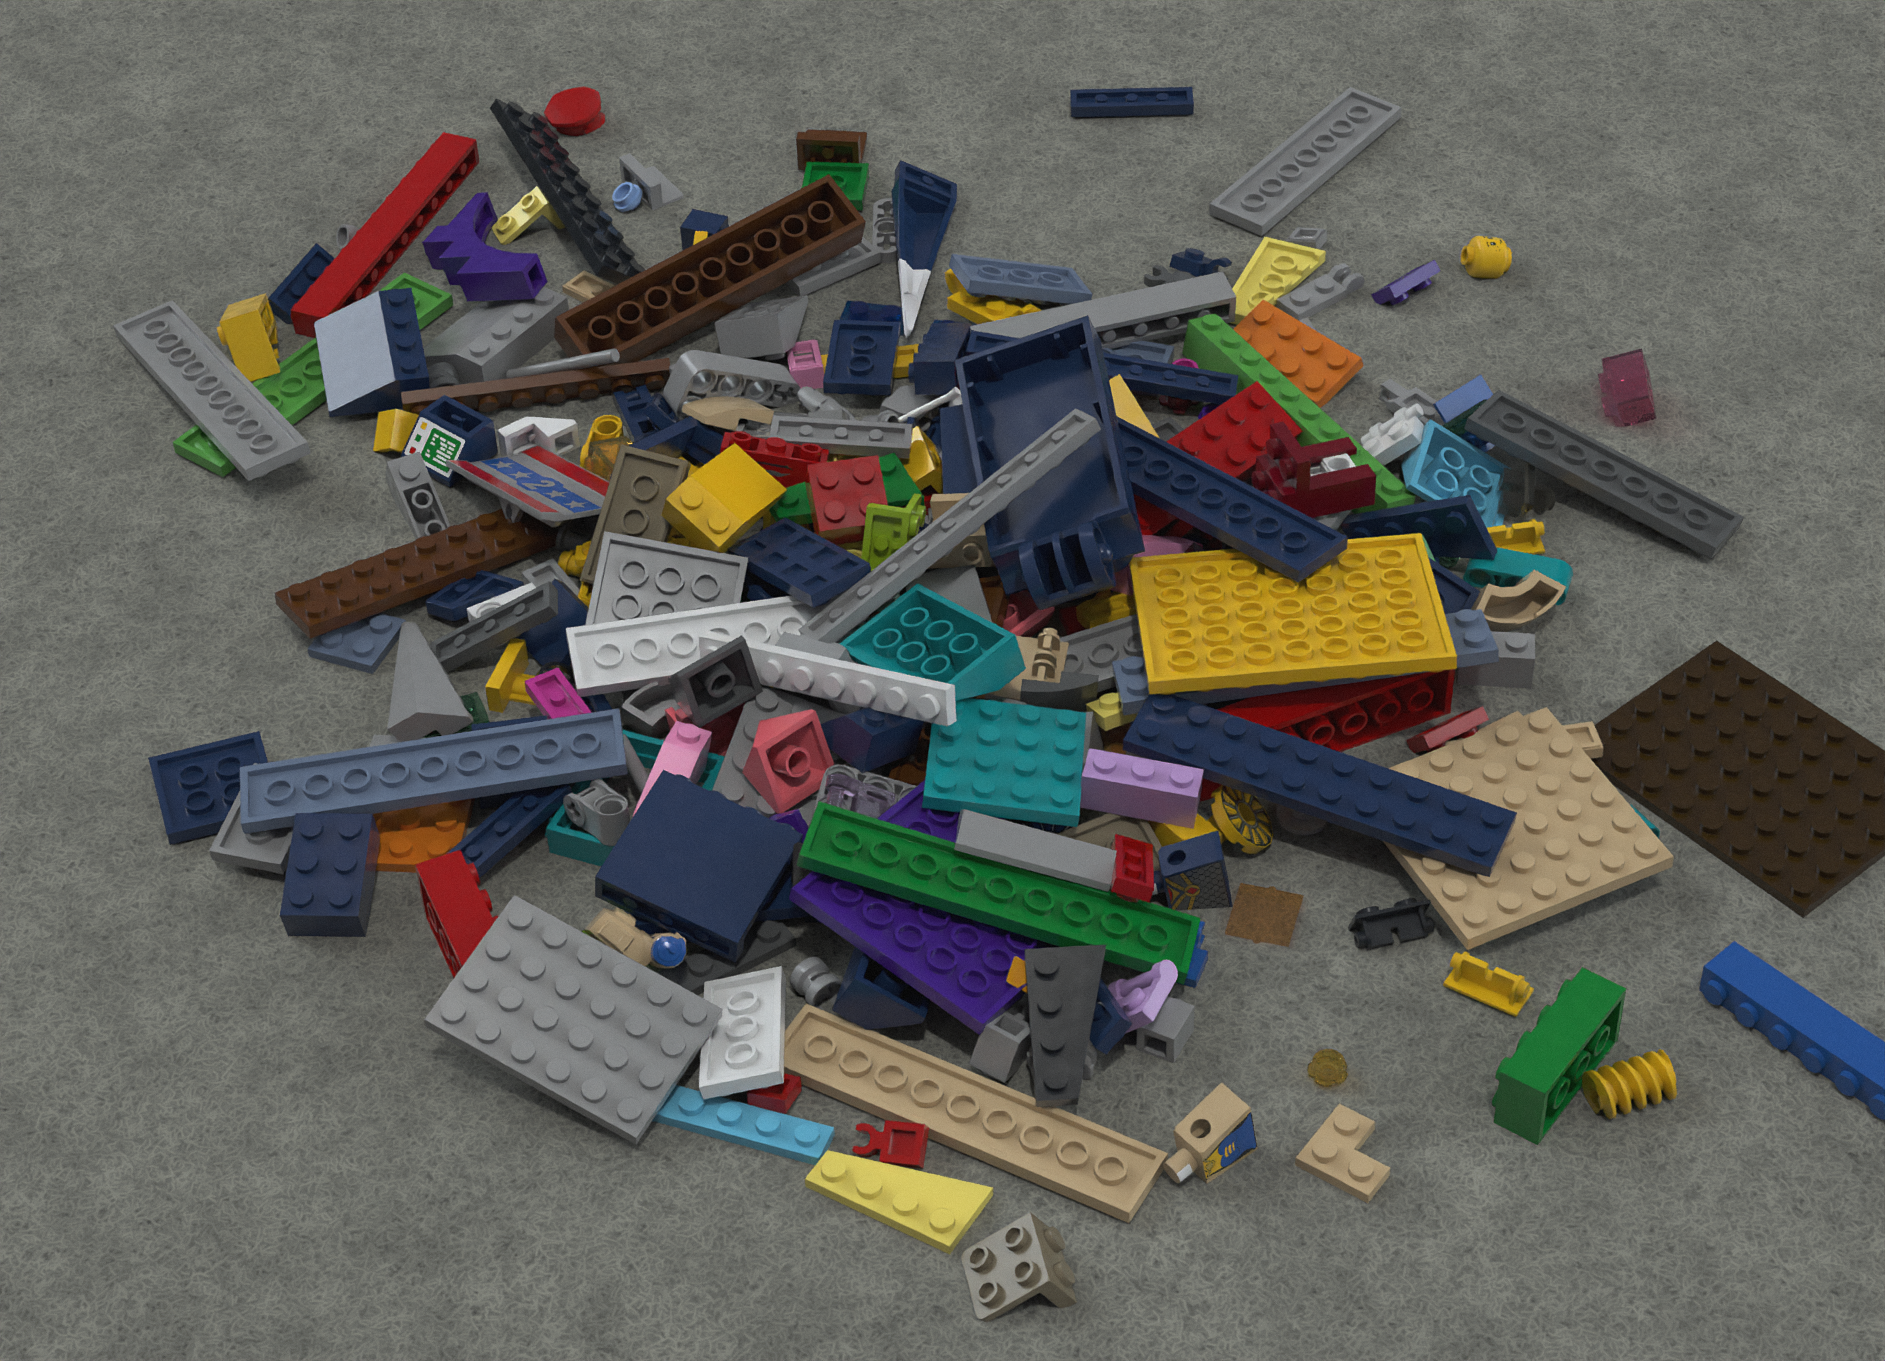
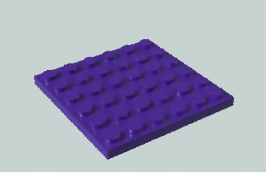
[789,780,1060,1035]

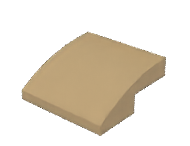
[682,396,774,431]

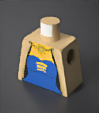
[1163,1083,1257,1184]

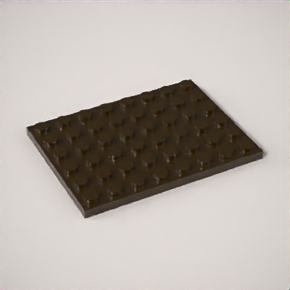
[1591,641,1885,918]

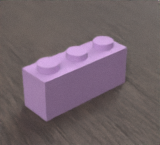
[1080,748,1204,829]

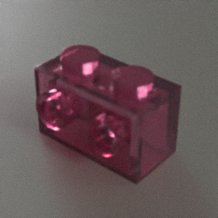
[1598,348,1657,427]

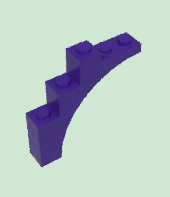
[422,192,548,301]

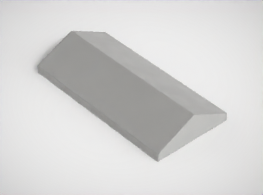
[954,809,1117,892]

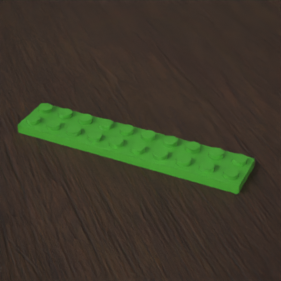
[173,273,453,477]

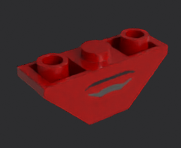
[720,431,829,488]

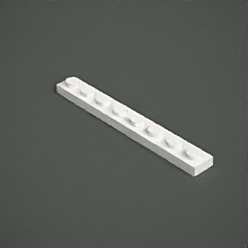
[698,631,957,726]

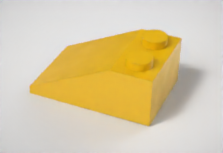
[661,443,787,553]

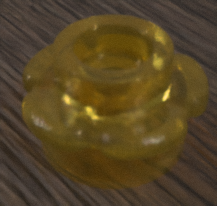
[1307,1049,1348,1087]

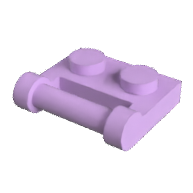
[1108,959,1178,1033]

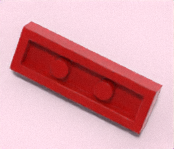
[1111,834,1154,902]

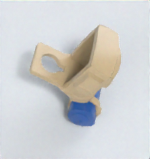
[584,907,687,969]

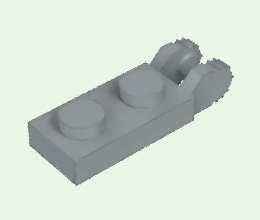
[1276,263,1365,320]

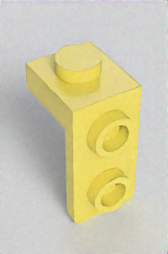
[492,186,565,245]

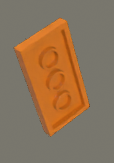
[1233,299,1364,408]

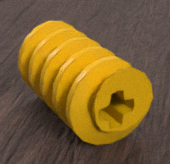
[1582,1049,1677,1119]

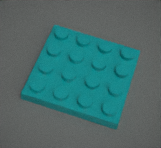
[922,698,1086,827]

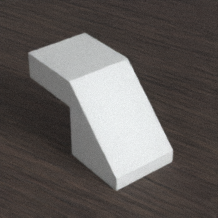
[497,416,580,457]

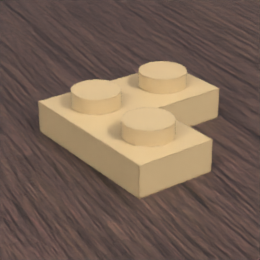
[1295,1104,1390,1203]

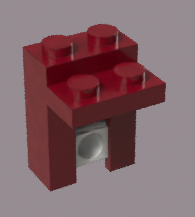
[1252,422,1376,518]

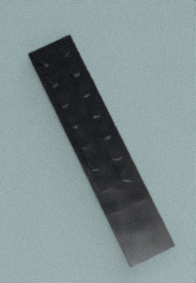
[490,99,645,284]

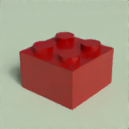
[805,455,888,545]

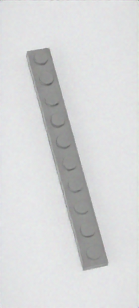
[798,408,1101,644]

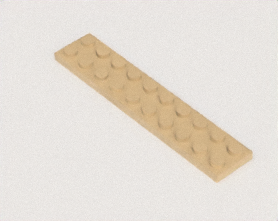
[784,1003,1168,1223]

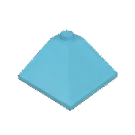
[1401,419,1517,528]

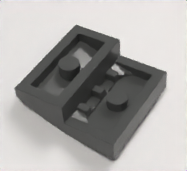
[1020,671,1099,712]

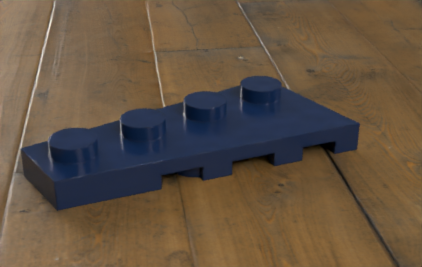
[1341,495,1498,560]

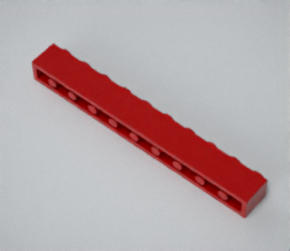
[291,132,480,338]

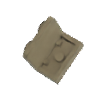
[961,1212,1077,1322]

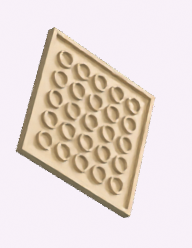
[1383,707,1674,950]

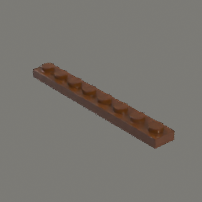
[401,358,670,415]

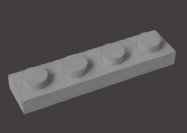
[769,415,913,458]

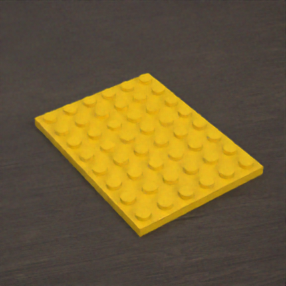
[1129,533,1457,695]

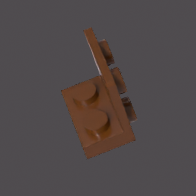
[796,129,867,170]

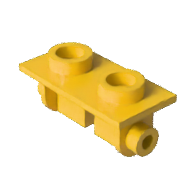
[1487,519,1545,554]
[1443,951,1534,1017]

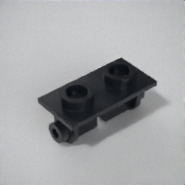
[1348,898,1434,950]

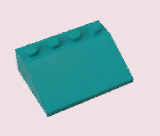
[840,583,1026,701]

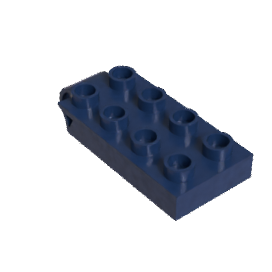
[955,315,1145,610]

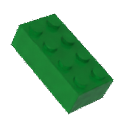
[1492,967,1626,1145]

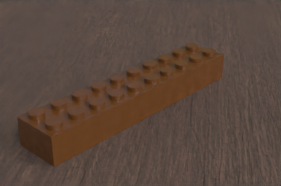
[554,174,866,369]

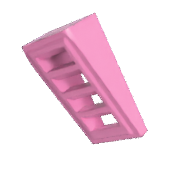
[786,340,824,389]

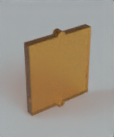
[1225,883,1304,947]

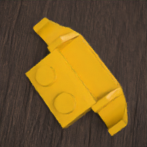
[945,269,1042,324]

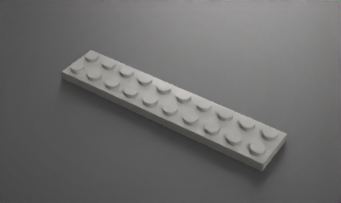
[113,300,311,481]

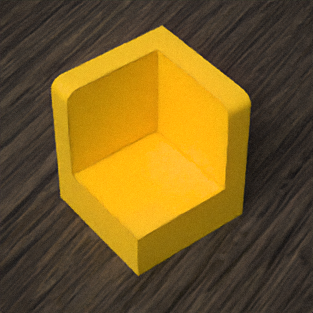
[373,409,419,453]

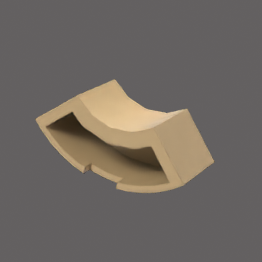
[1471,570,1566,632]

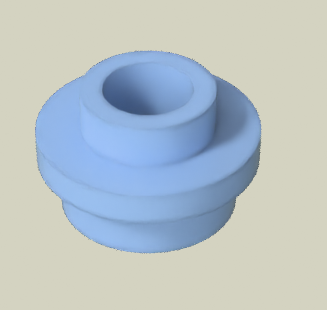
[612,182,642,212]

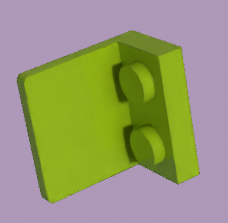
[861,493,926,571]

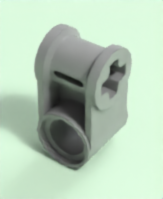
[563,779,630,846]

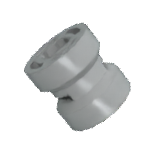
[790,957,842,1010]

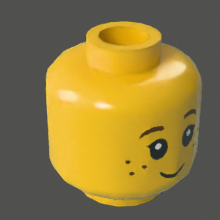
[1461,236,1512,279]

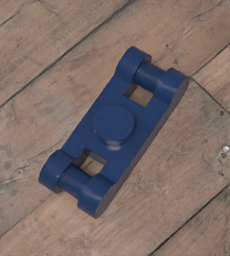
[612,385,660,442]

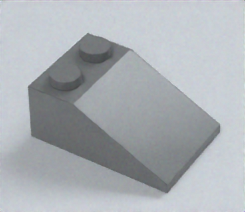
[715,295,808,360]

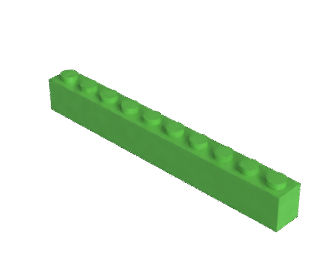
[1182,314,1416,514]

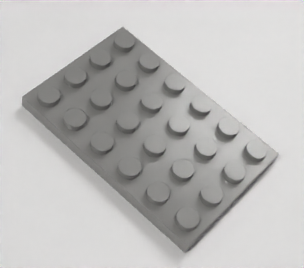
[424,895,723,1145]

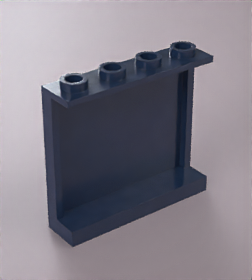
[595,770,803,963]

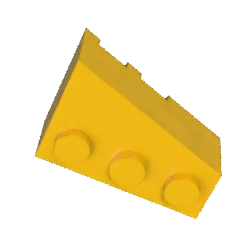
[217,293,280,382]

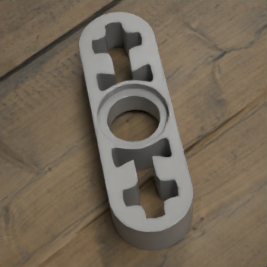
[872,198,898,263]

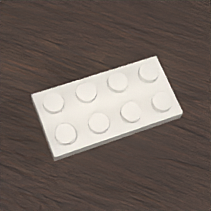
[699,966,786,1100]

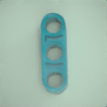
[1463,547,1573,606]

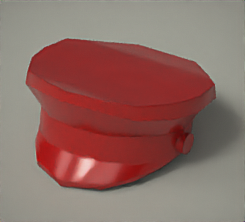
[544,86,605,136]

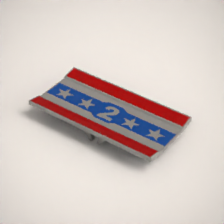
[446,445,609,527]

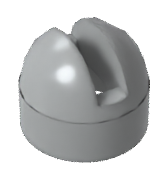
[336,224,360,249]

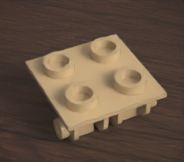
[989,628,1069,701]

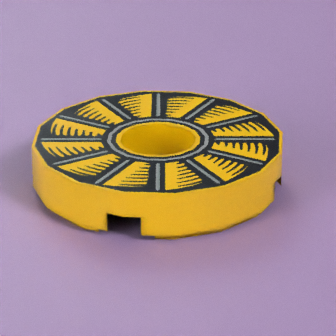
[1211,785,1273,854]

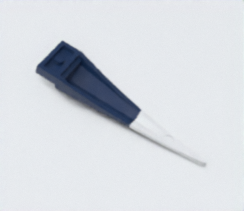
[891,160,957,338]

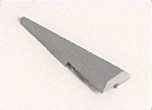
[387,622,473,742]

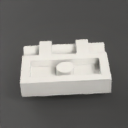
[1361,403,1424,466]

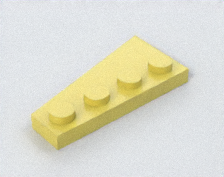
[1230,237,1326,325]
[805,1150,993,1254]

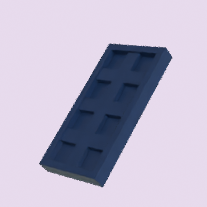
[728,518,871,608]

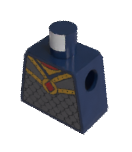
[1152,831,1233,911]

